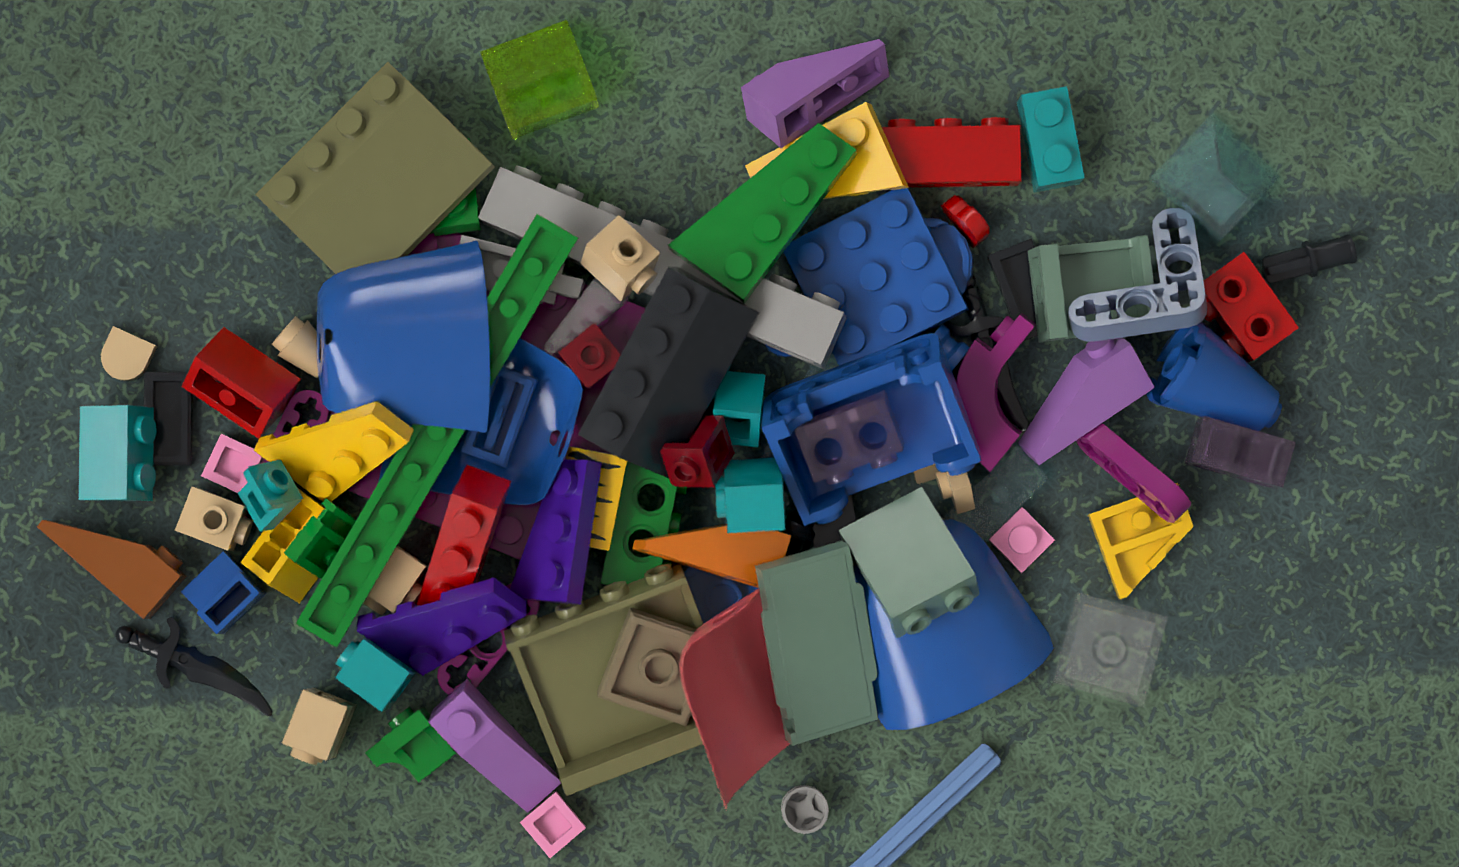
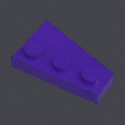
[510,459,602,605]
[357,578,526,676]

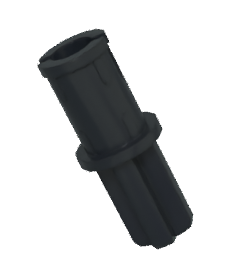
[1261,234,1357,283]

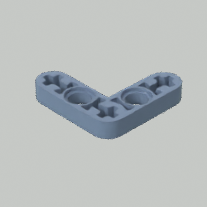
[1069,208,1207,342]

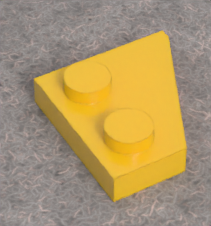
[1088,483,1194,599]

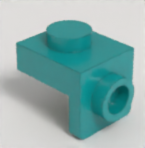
[238,460,303,532]

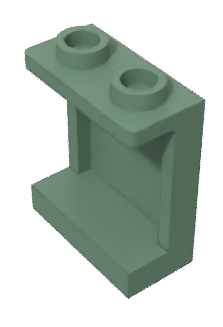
[1028,235,1157,343]
[839,487,980,638]

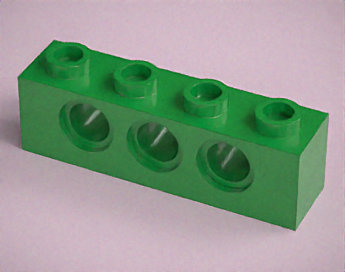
[601,426,699,585]

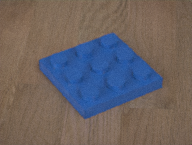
[784,188,969,366]

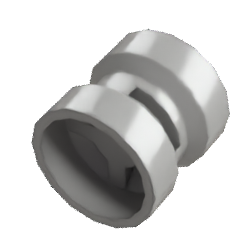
[781,784,829,834]

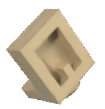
[913,464,975,514]

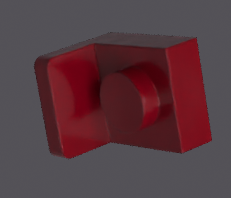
[558,323,621,388]
[660,415,735,487]

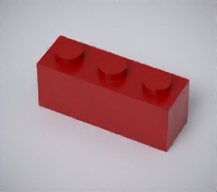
[882,117,1021,188]
[417,464,511,606]

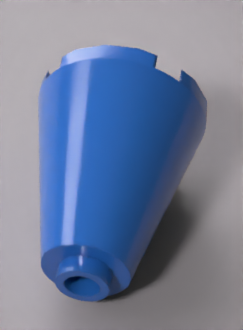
[1146,322,1282,432]

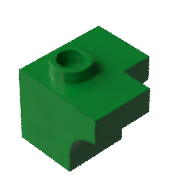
[365,706,457,783]

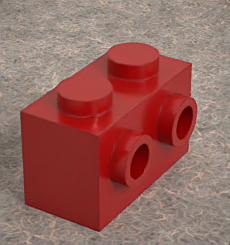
[1203,252,1299,363]
[181,327,301,439]

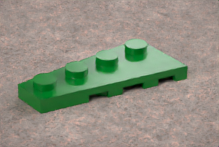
[668,123,857,304]

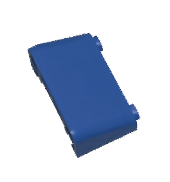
[761,333,982,526]

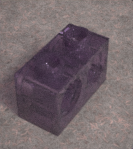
[794,391,905,485]
[1184,416,1296,489]

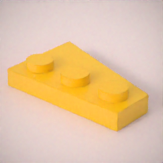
[745,102,909,199]
[254,401,414,502]

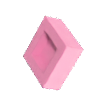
[201,434,263,493]
[988,507,1055,573]
[520,791,587,858]

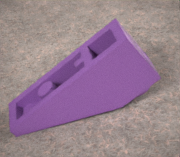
[741,39,889,148]
[1018,337,1155,465]
[429,679,561,813]

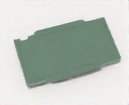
[755,541,878,746]

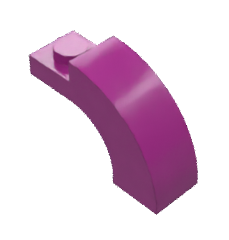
[956,313,1036,472]

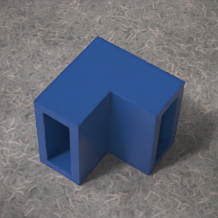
[181,551,267,634]

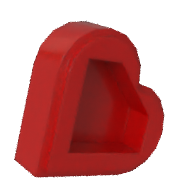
[941,195,990,249]

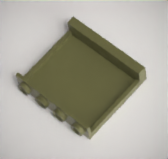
[504,564,703,796]

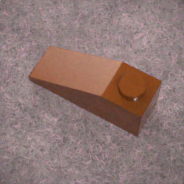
[37,520,187,619]

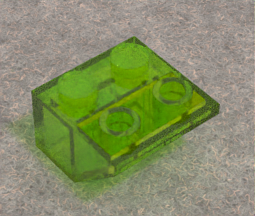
[480,20,599,139]

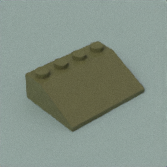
[255,62,495,274]

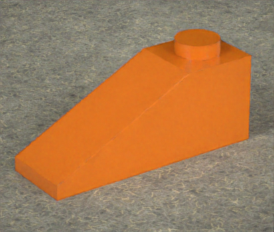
[632,524,791,588]

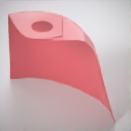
[680,588,790,811]

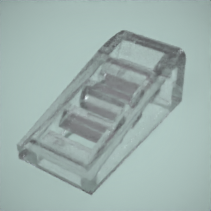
[544,278,630,357]

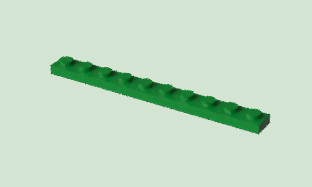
[296,214,579,648]

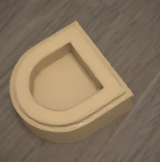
[101,326,158,381]

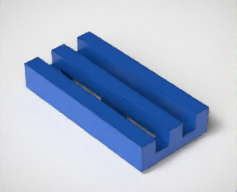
[461,366,539,468]

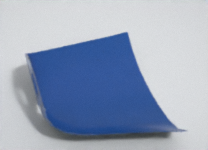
[317,240,490,433]
[378,338,583,505]
[853,519,1054,730]

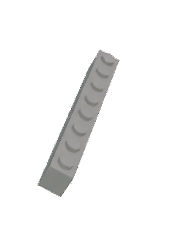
[478,165,847,369]

